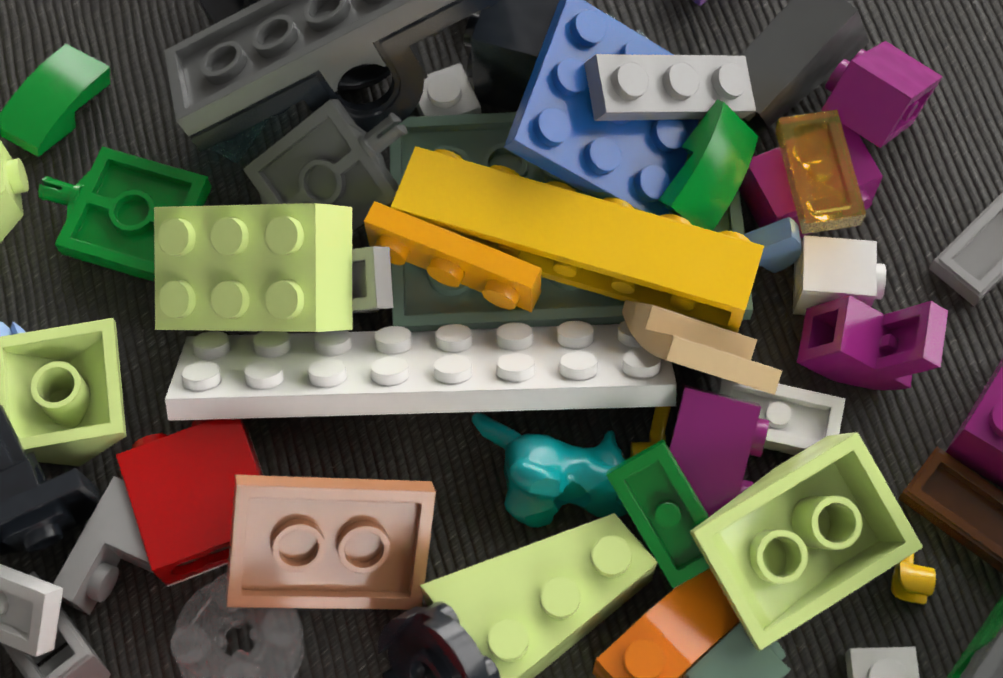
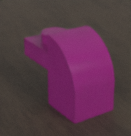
[797,295,948,390]

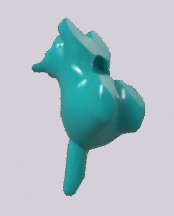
[472,412,628,528]

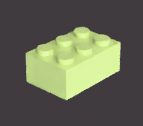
[154,203,353,332]

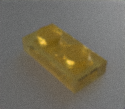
[775,110,867,234]

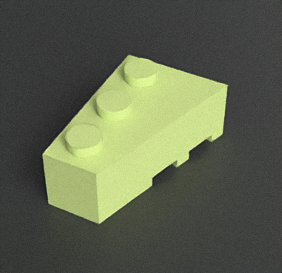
[420,513,657,678]

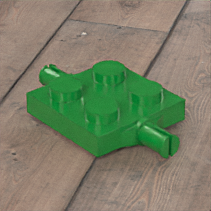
[38,146,212,282]

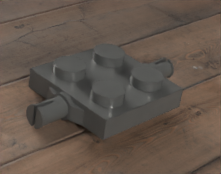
[243,99,407,236]

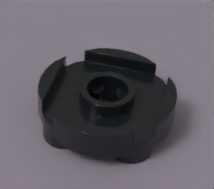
[378,602,501,678]

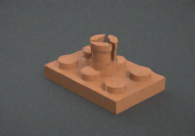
[226,475,436,610]

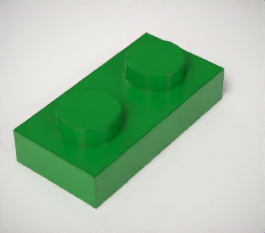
[606,439,710,588]

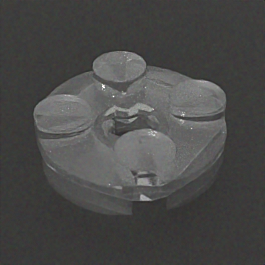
[171,573,305,678]

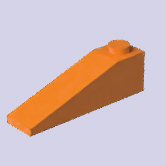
[593,568,740,678]

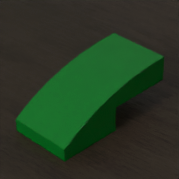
[0,44,111,157]
[658,100,758,231]

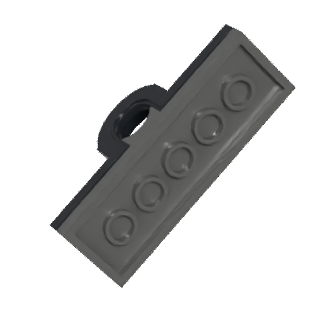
[164,0,500,152]

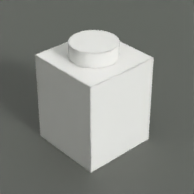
[793,235,886,315]

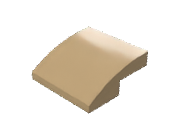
[622,300,782,395]

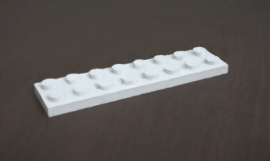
[165,321,676,421]

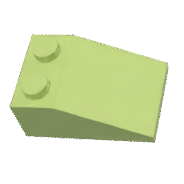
[690,432,923,651]

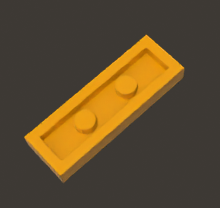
[364,201,541,313]

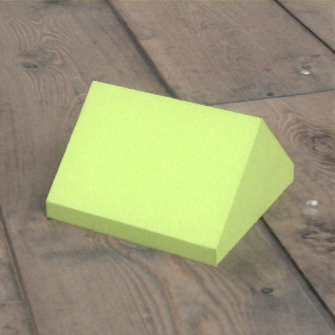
[0,318,126,466]

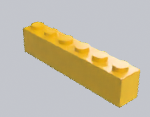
[391,146,764,333]

